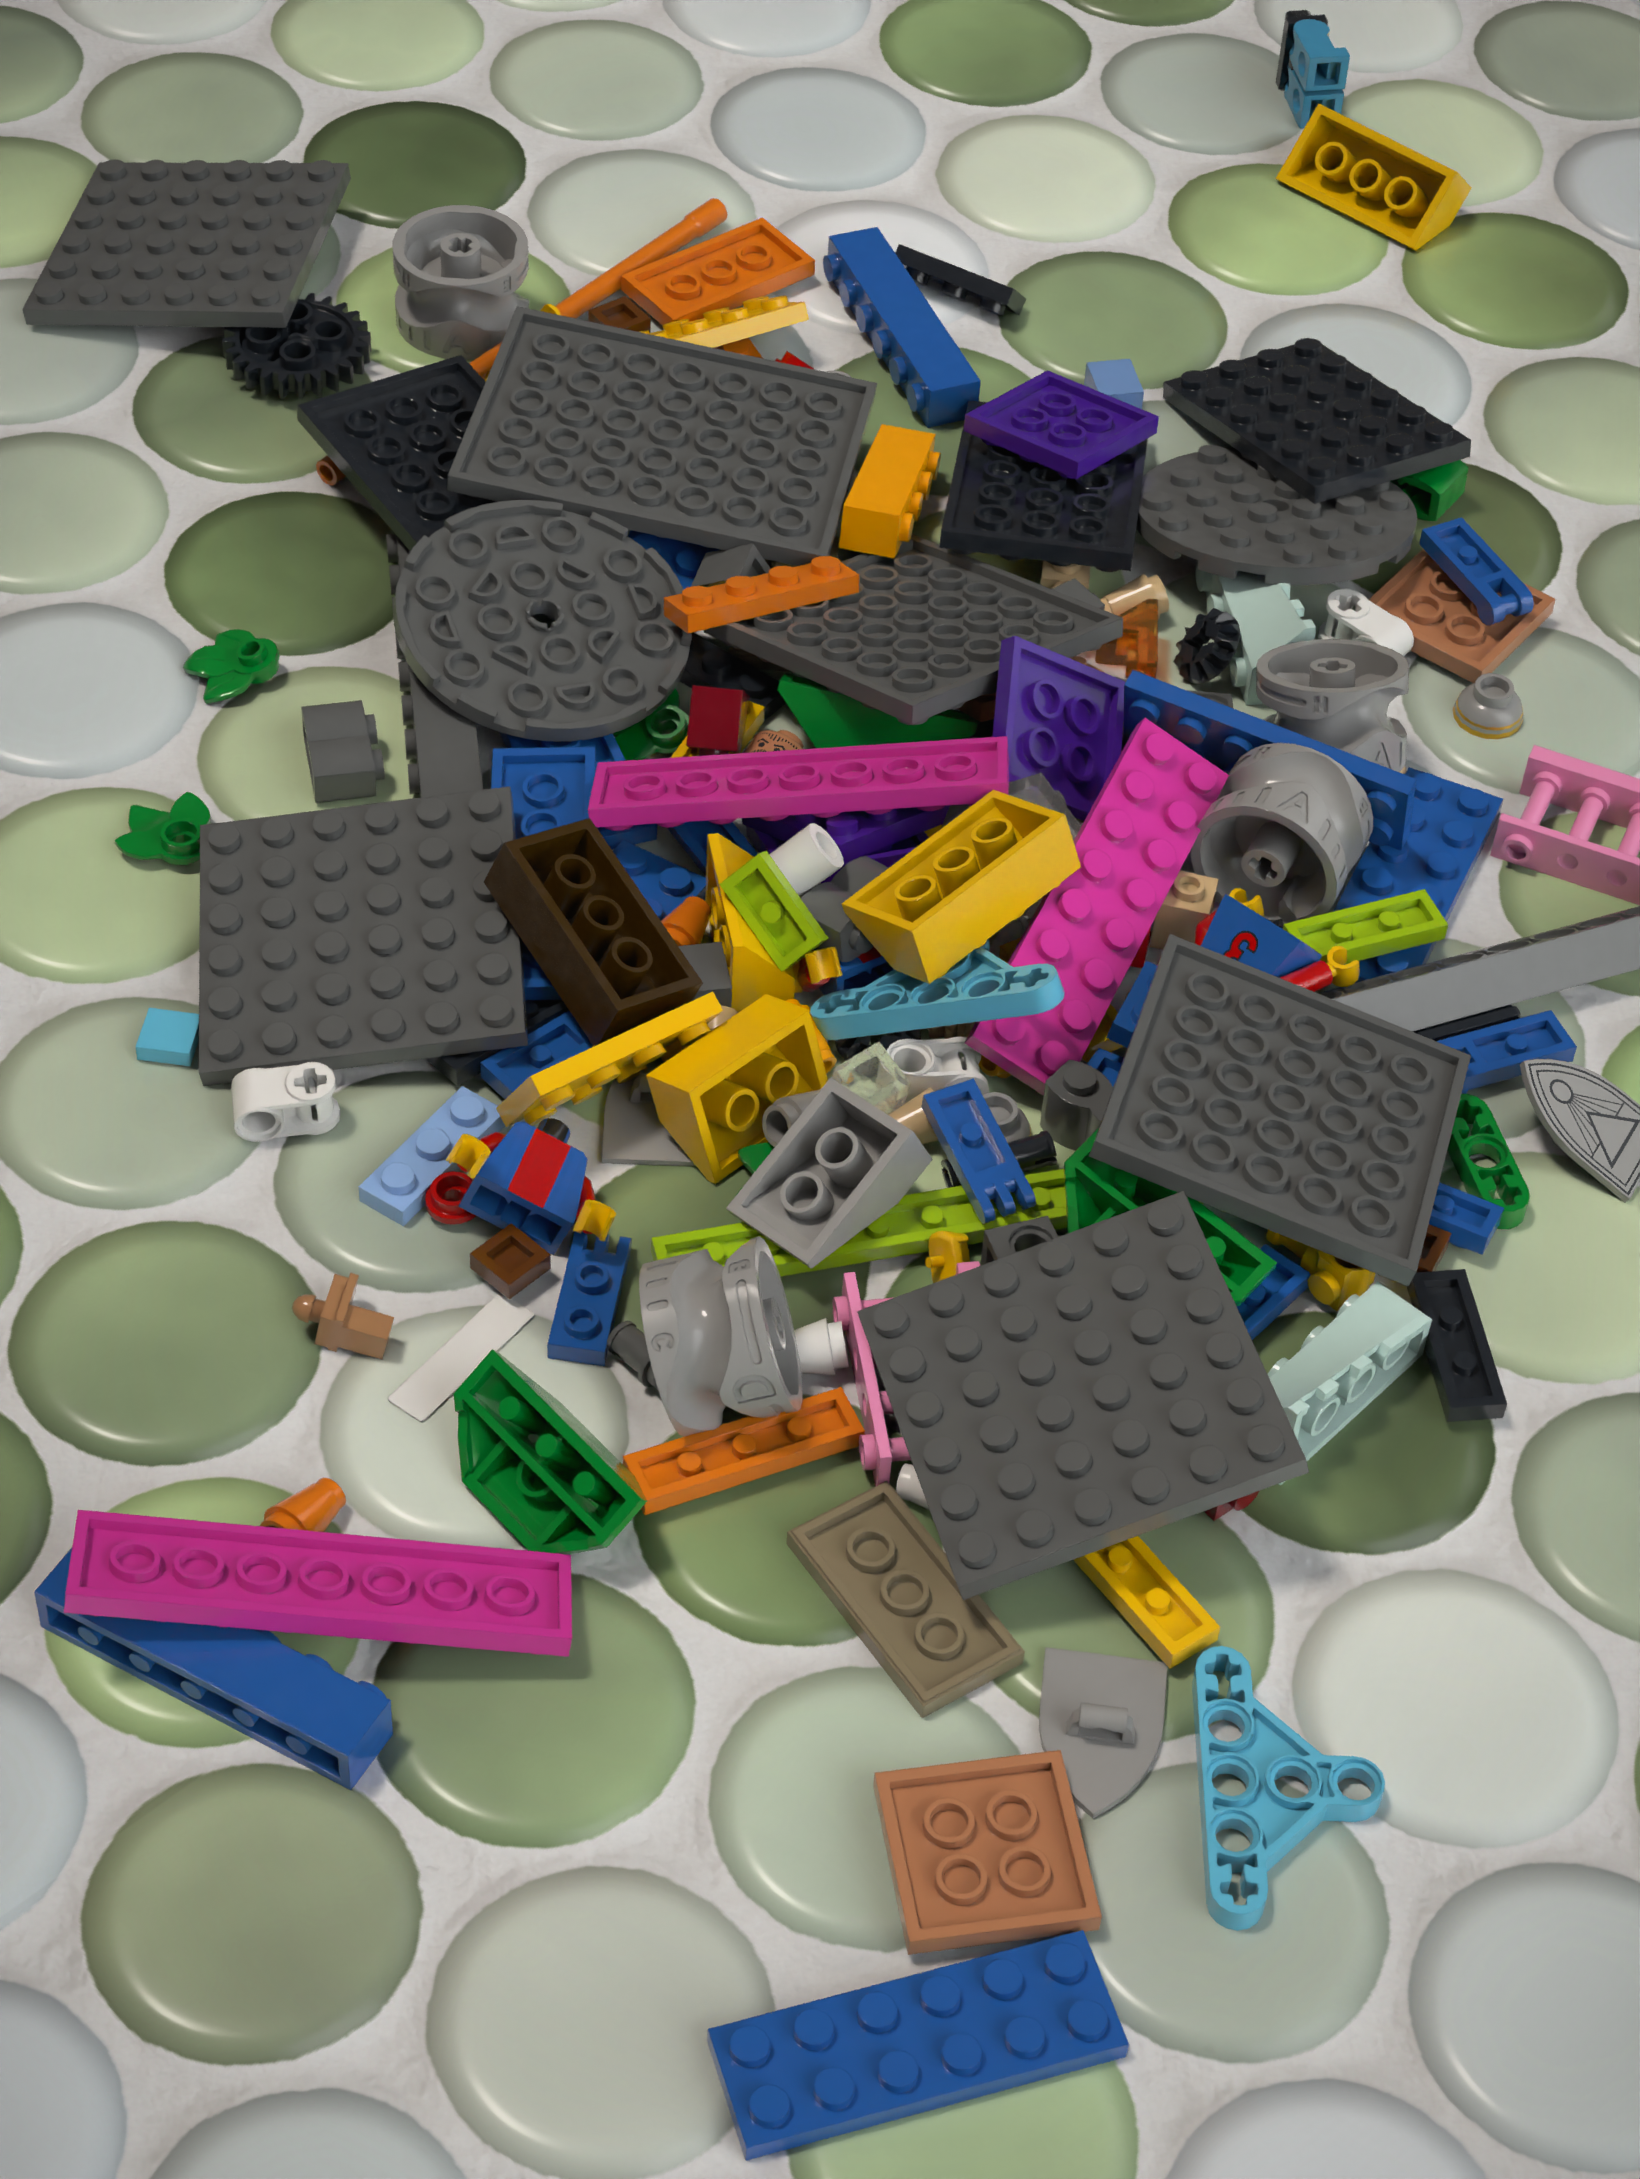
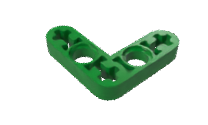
[1447,1094,1530,1229]

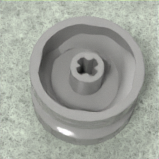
[392,205,529,360]
[1256,639,1409,772]
[1190,743,1373,924]
[639,1237,803,1437]

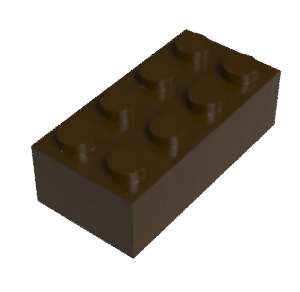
[484,818,703,1046]

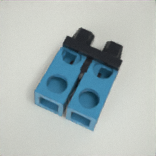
[1276,10,1350,129]

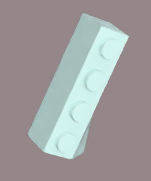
[1196,563,1316,705]
[1268,1281,1432,1485]

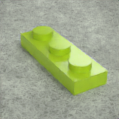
[1283,889,1448,964]

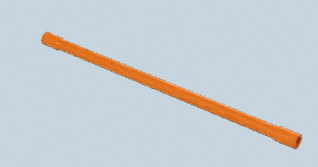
[316,198,727,486]

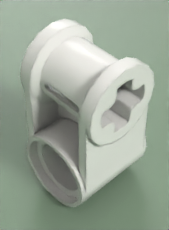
[1318,589,1414,656]
[880,1037,989,1109]
[231,1062,340,1142]

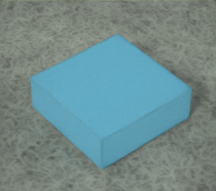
[135,1008,199,1066]

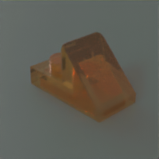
[1095,599,1158,679]

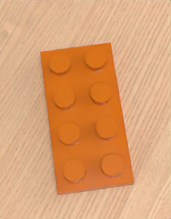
[621,217,815,325]

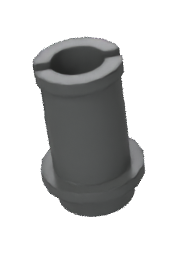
[607,1321,658,1389]

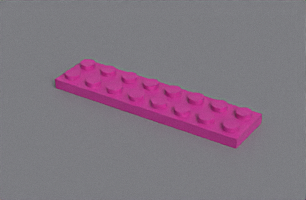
[964,718,1229,1096]
[588,736,1009,831]
[64,1510,572,1657]

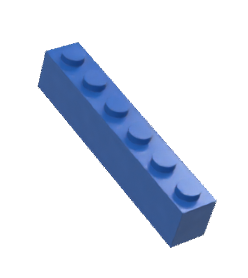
[823,227,981,428]
[34,1548,393,1790]

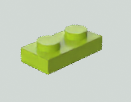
[719,851,829,972]

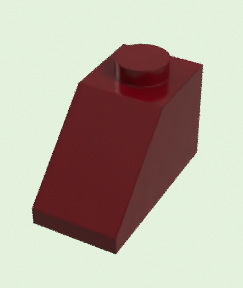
[686,685,750,756]

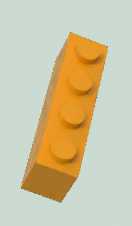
[839,424,941,558]

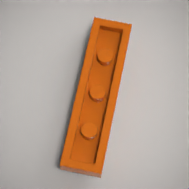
[664,556,859,634]
[623,1387,865,1516]

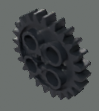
[222,293,371,399]

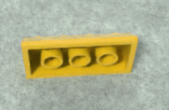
[1275,104,1472,251]
[841,790,1081,984]

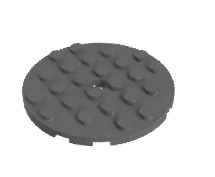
[1136,445,1417,585]
[393,500,692,742]

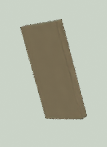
[786,1481,1025,1718]

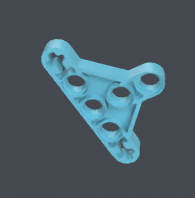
[810,939,1065,1040]
[1192,1646,1385,1930]

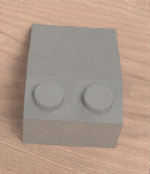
[726,1077,933,1269]

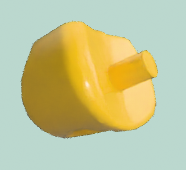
[925,1231,970,1283]

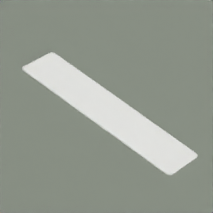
[388,1293,534,1421]

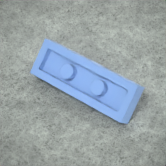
[358,1086,505,1227]

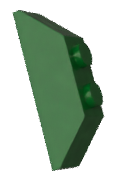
[778,673,979,748]
[1064,1128,1277,1306]
[454,1349,647,1554]

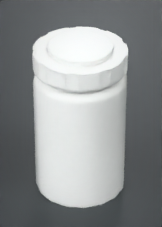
[769,823,844,898]

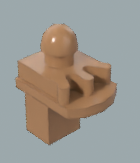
[292,1273,394,1359]

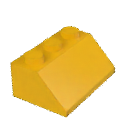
[705,833,802,1012]
[646,994,828,1184]

